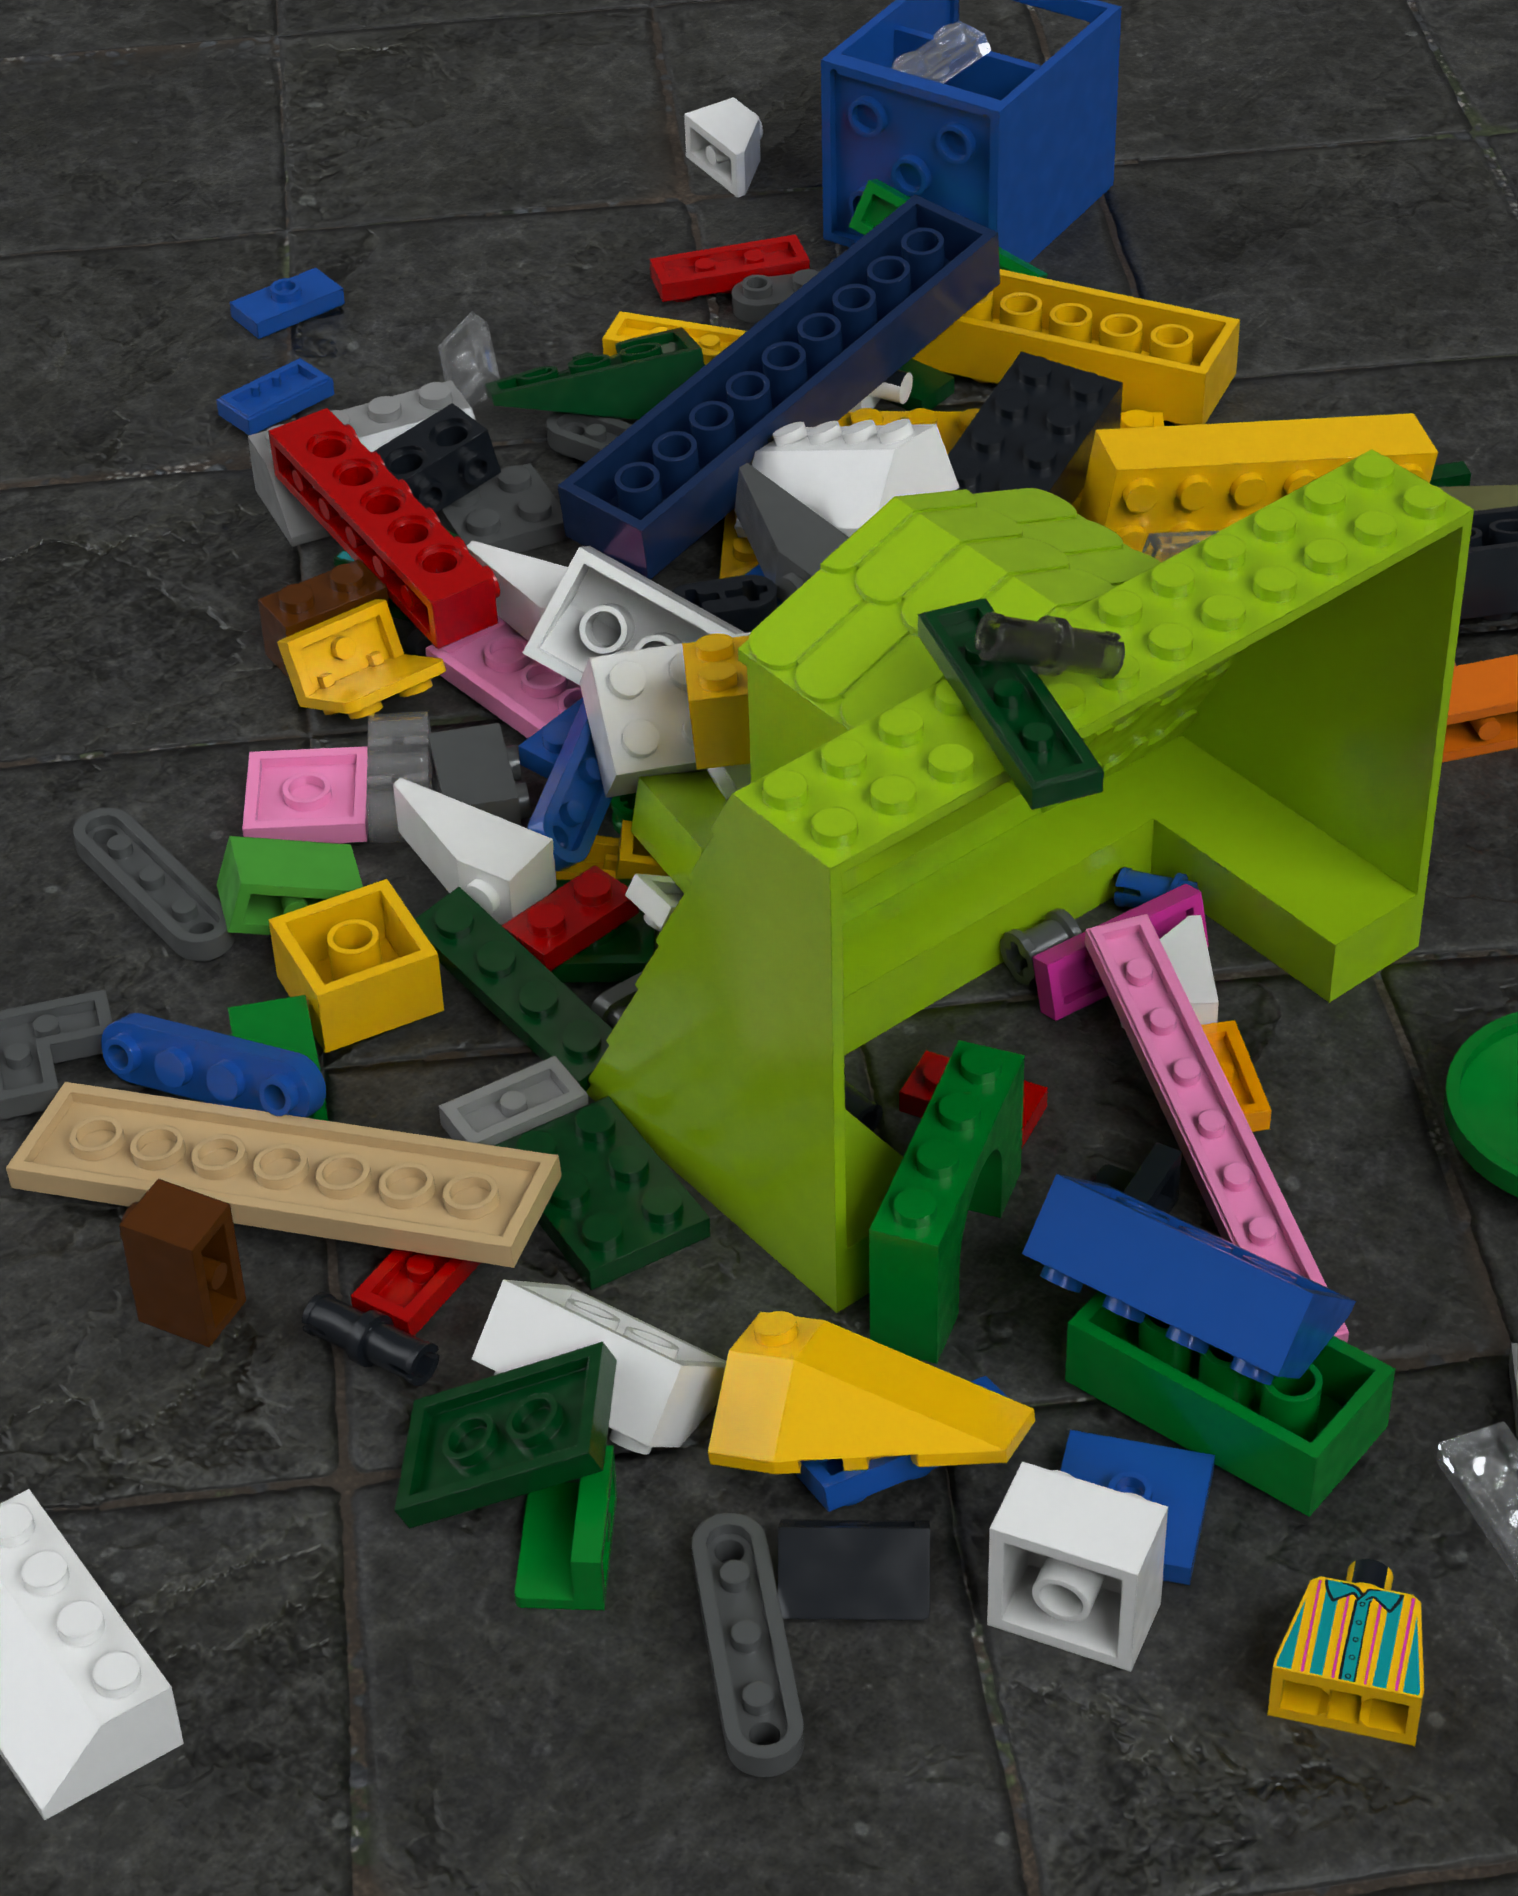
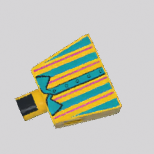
[1267,1559,1424,1746]

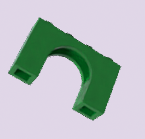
[869,1040,1025,1364]

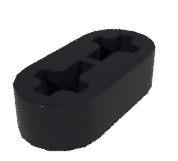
[672,575,777,632]

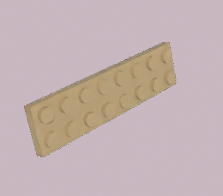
[6,1082,562,1268]

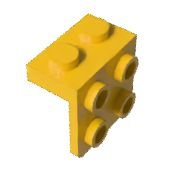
[277,599,446,719]

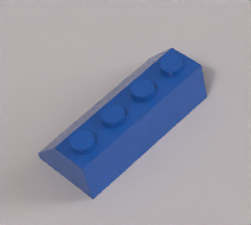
[1022,1174,1356,1385]

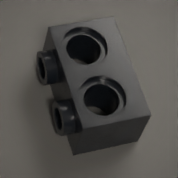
[375,403,501,513]

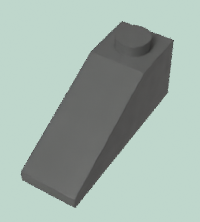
[735,463,849,603]

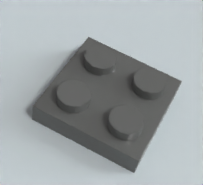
[436,463,570,553]

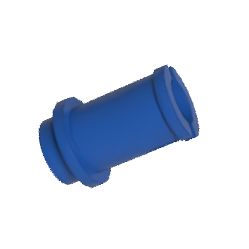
[1114,867,1199,908]

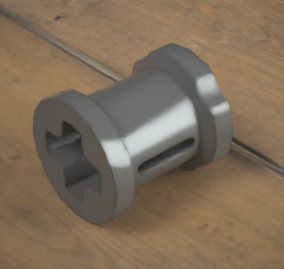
[1000,908,1082,986]

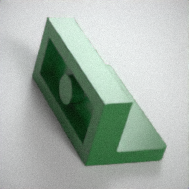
[515,1445,617,1611]

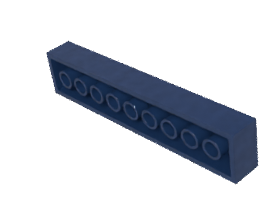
[558,195,1000,580]

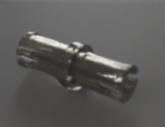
[975,612,1125,680]

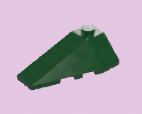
[485,327,705,420]

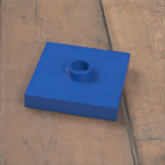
[1060,1430,1215,1585]

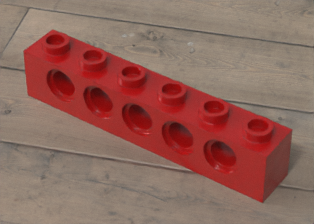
[268,408,500,649]

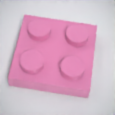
[242,746,371,844]

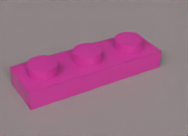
[1032,884,1209,1021]

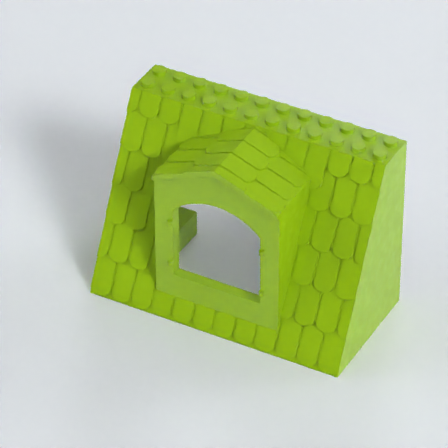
[586,449,1474,1313]

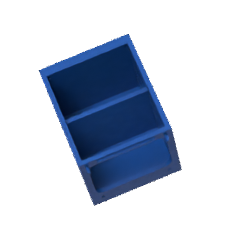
[821,0,1122,263]

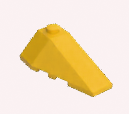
[708,1311,1036,1474]

